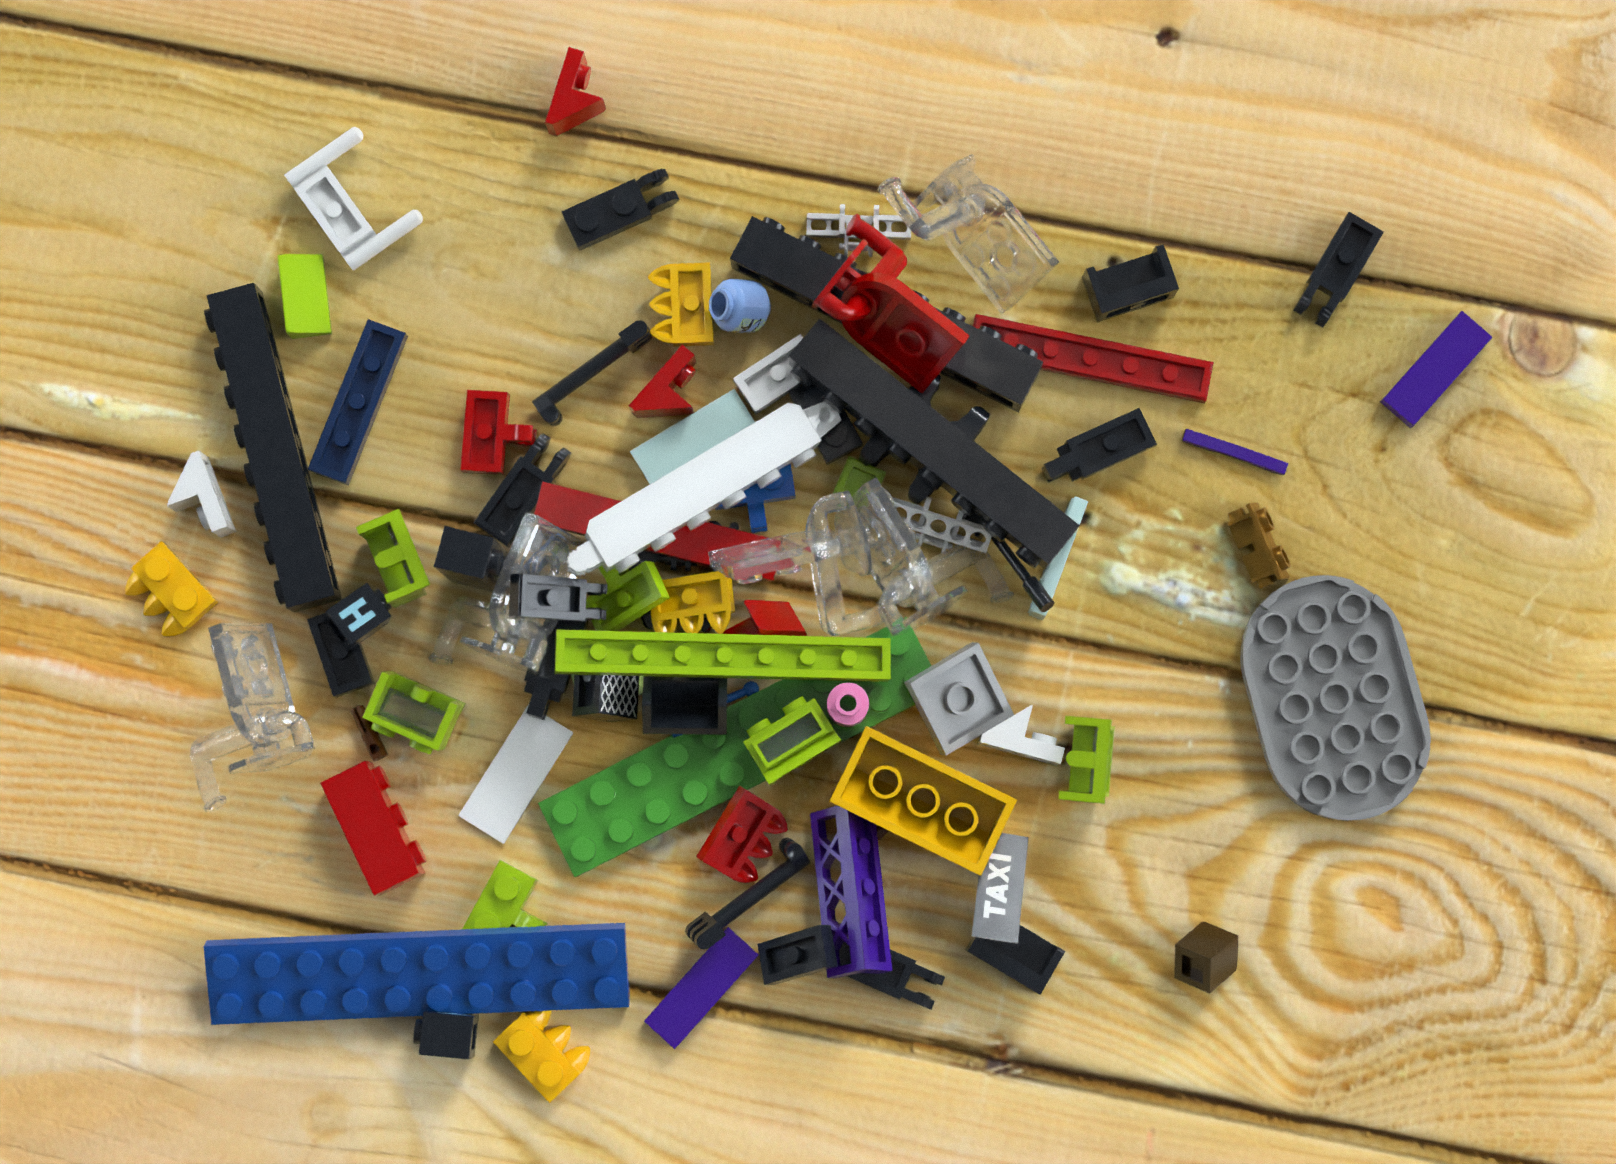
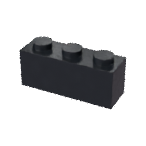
[434,526,513,594]

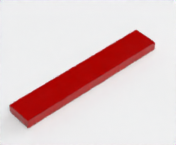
[973,314,1214,404]
[532,482,783,582]

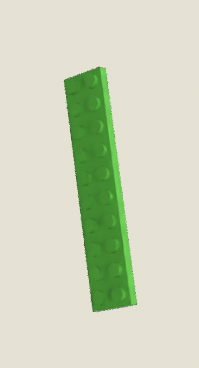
[538,617,931,877]

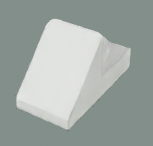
[167,451,236,538]
[978,705,1065,766]

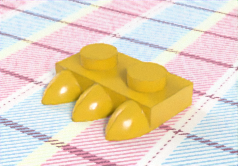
[648,262,714,347]
[125,541,219,637]
[651,570,735,634]
[493,1010,590,1103]

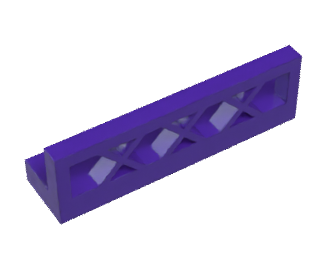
[810,805,892,978]

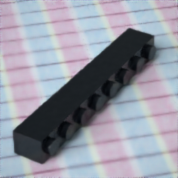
[730,216,1043,413]
[204,283,342,612]
[788,318,1080,569]

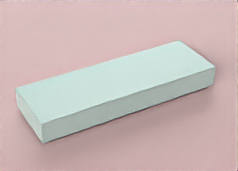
[630,389,755,484]
[1028,496,1088,620]

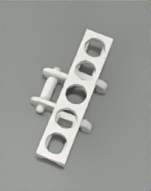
[806,204,912,257]
[884,497,992,555]

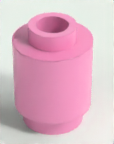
[827,683,869,727]

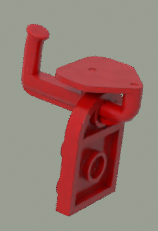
[811,214,970,393]

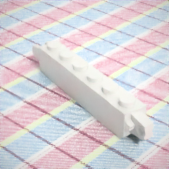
[566,401,841,577]

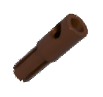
[351,705,388,762]

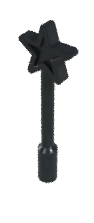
[960,512,1055,612]

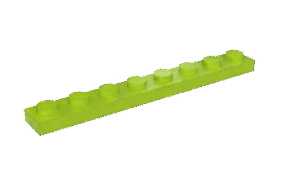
[555,630,891,682]

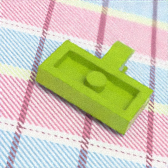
[586,561,670,631]
[462,860,548,929]

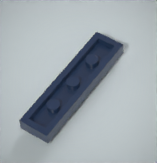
[308,319,408,486]

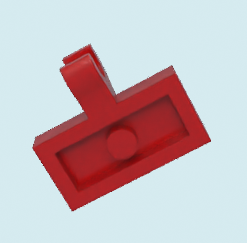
[460,390,537,475]

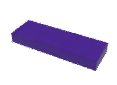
[1380,311,1493,428]
[644,927,759,1049]

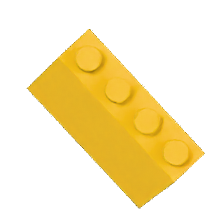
[829,726,1017,876]

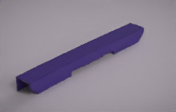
[1182,429,1289,475]

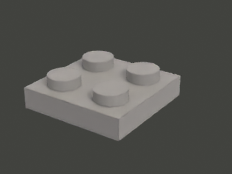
[904,642,1014,756]

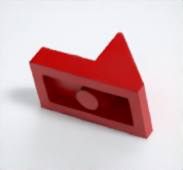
[545,47,606,136]
[628,344,696,418]
[723,600,807,636]

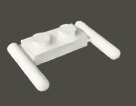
[284,127,423,271]

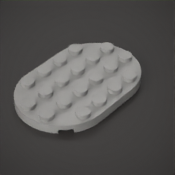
[1240,575,1431,821]

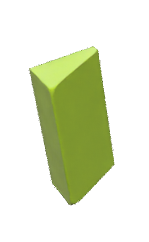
[278,254,332,339]

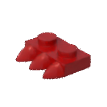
[696,786,788,883]

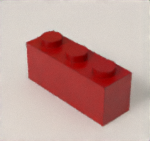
[320,761,427,896]

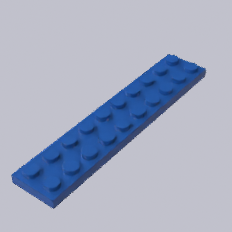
[203,923,630,1025]

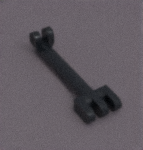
[532,320,652,426]
[685,837,811,950]

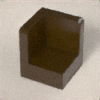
[1174,922,1238,994]

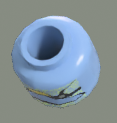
[709,279,771,333]

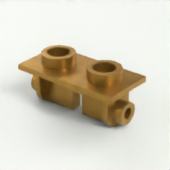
[1227,503,1291,589]

